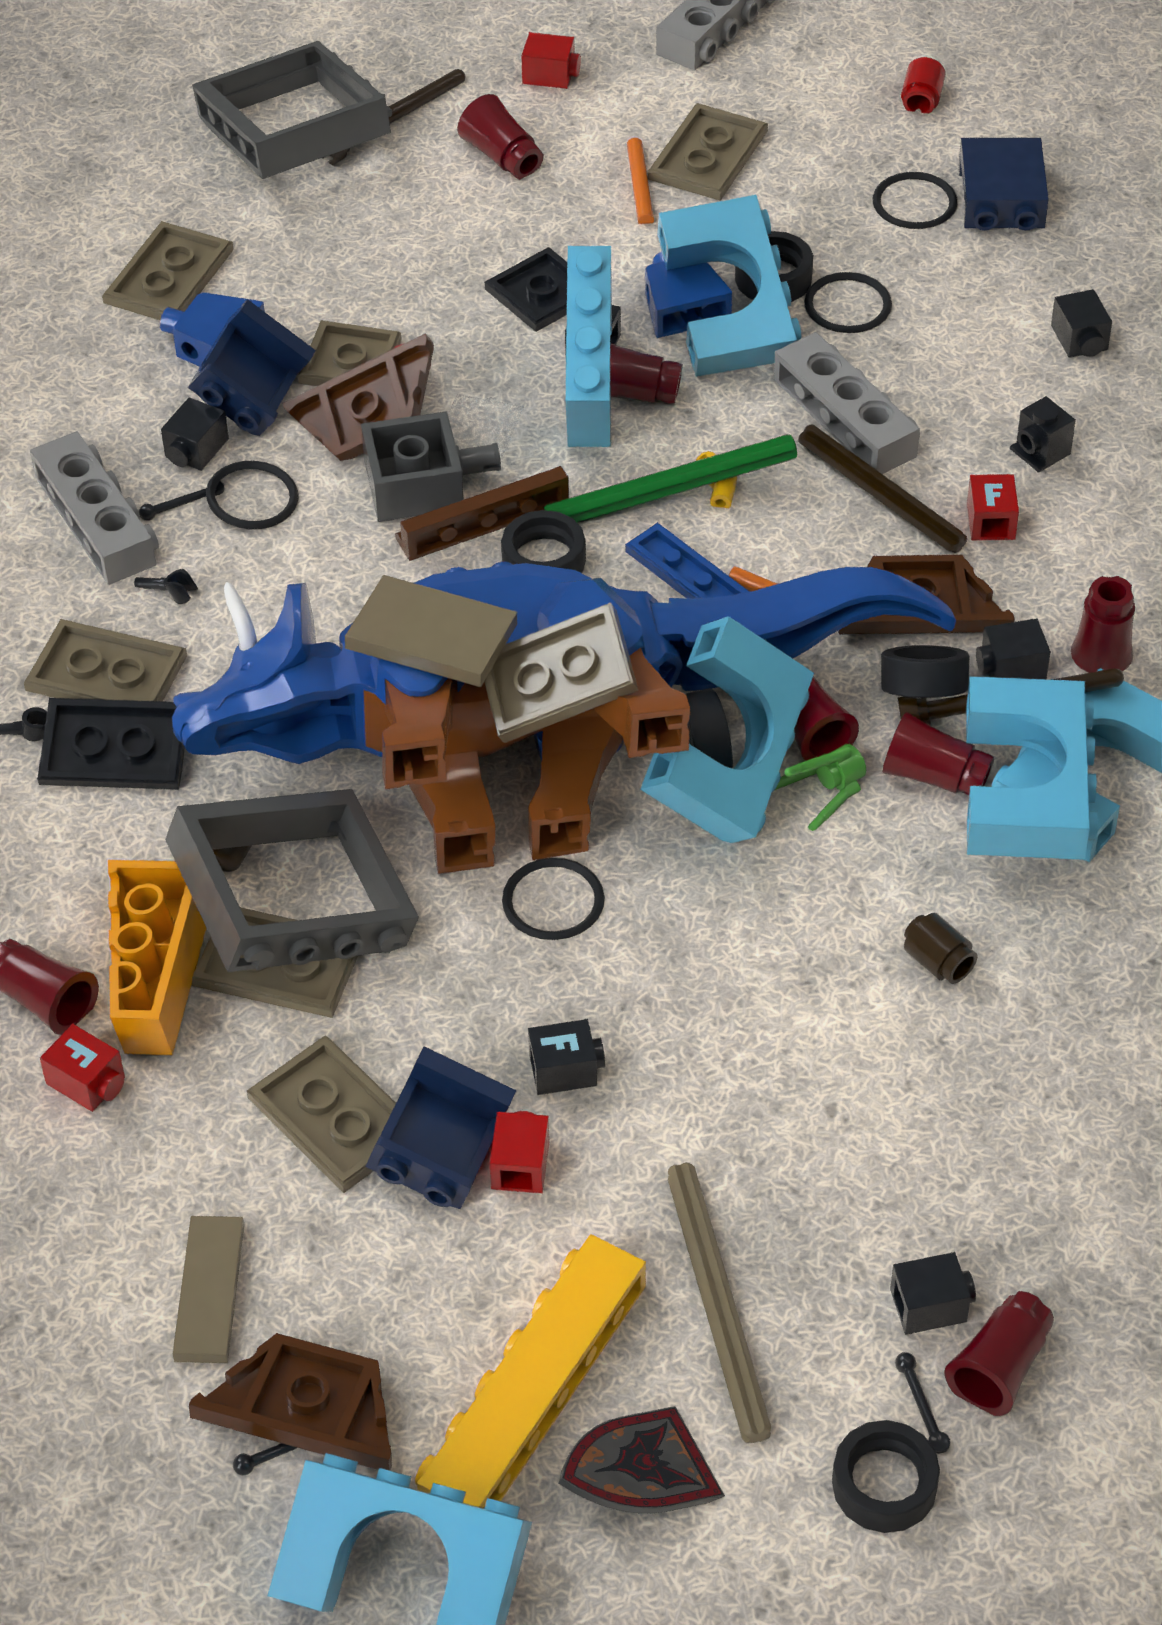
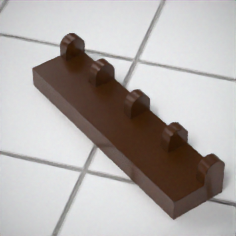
[395,466,569,561]

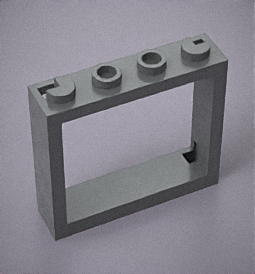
[192,41,392,179]
[165,789,419,972]

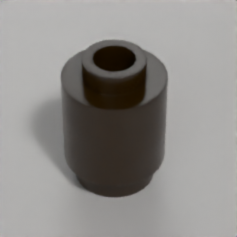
[904,913,978,984]

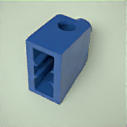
[645,251,732,338]
[160,292,265,367]

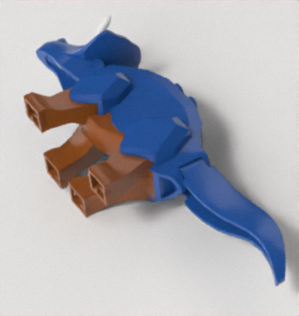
[172,562,956,874]

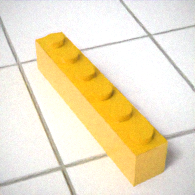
[415,1234,646,1508]

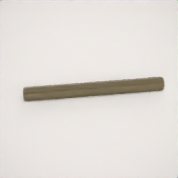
[668,1162,771,1443]

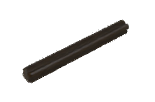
[798,424,967,553]

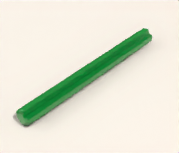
[544,434,797,523]

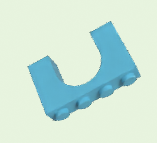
[657,195,801,377]
[565,246,612,447]
[640,616,814,843]
[992,668,1162,862]
[966,676,1098,860]
[267,1453,532,1625]

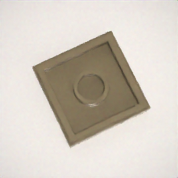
[298,320,402,386]

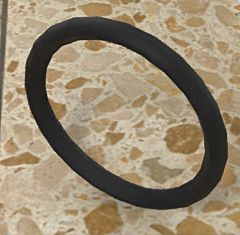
[872,172,958,229]
[804,272,892,333]
[206,461,299,529]
[502,858,605,940]

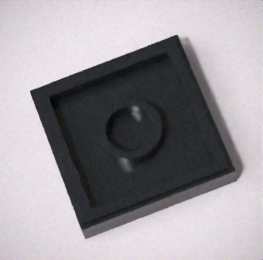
[484,247,567,332]

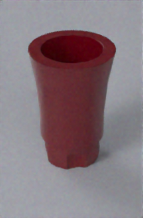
[457,94,544,180]
[610,343,683,404]
[1071,576,1135,673]
[794,676,859,761]
[882,712,994,795]
[0,939,99,1035]
[944,1291,1054,1416]

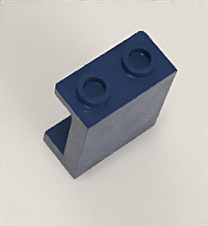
[958,138,1049,231]
[188,299,316,436]
[365,1046,517,1209]

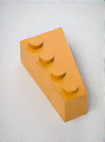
[108,860,207,1055]

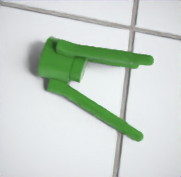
[775,744,867,831]

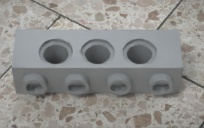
[656,0,775,71]
[774,332,920,474]
[30,431,159,585]

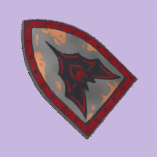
[558,1406,725,1514]

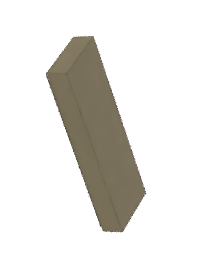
[172,1216,244,1363]

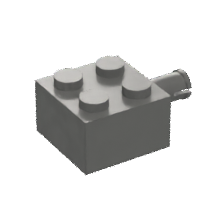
[361,411,501,522]

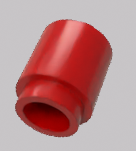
[901,57,946,114]

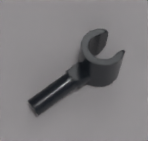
[134,569,198,604]
[0,707,47,741]

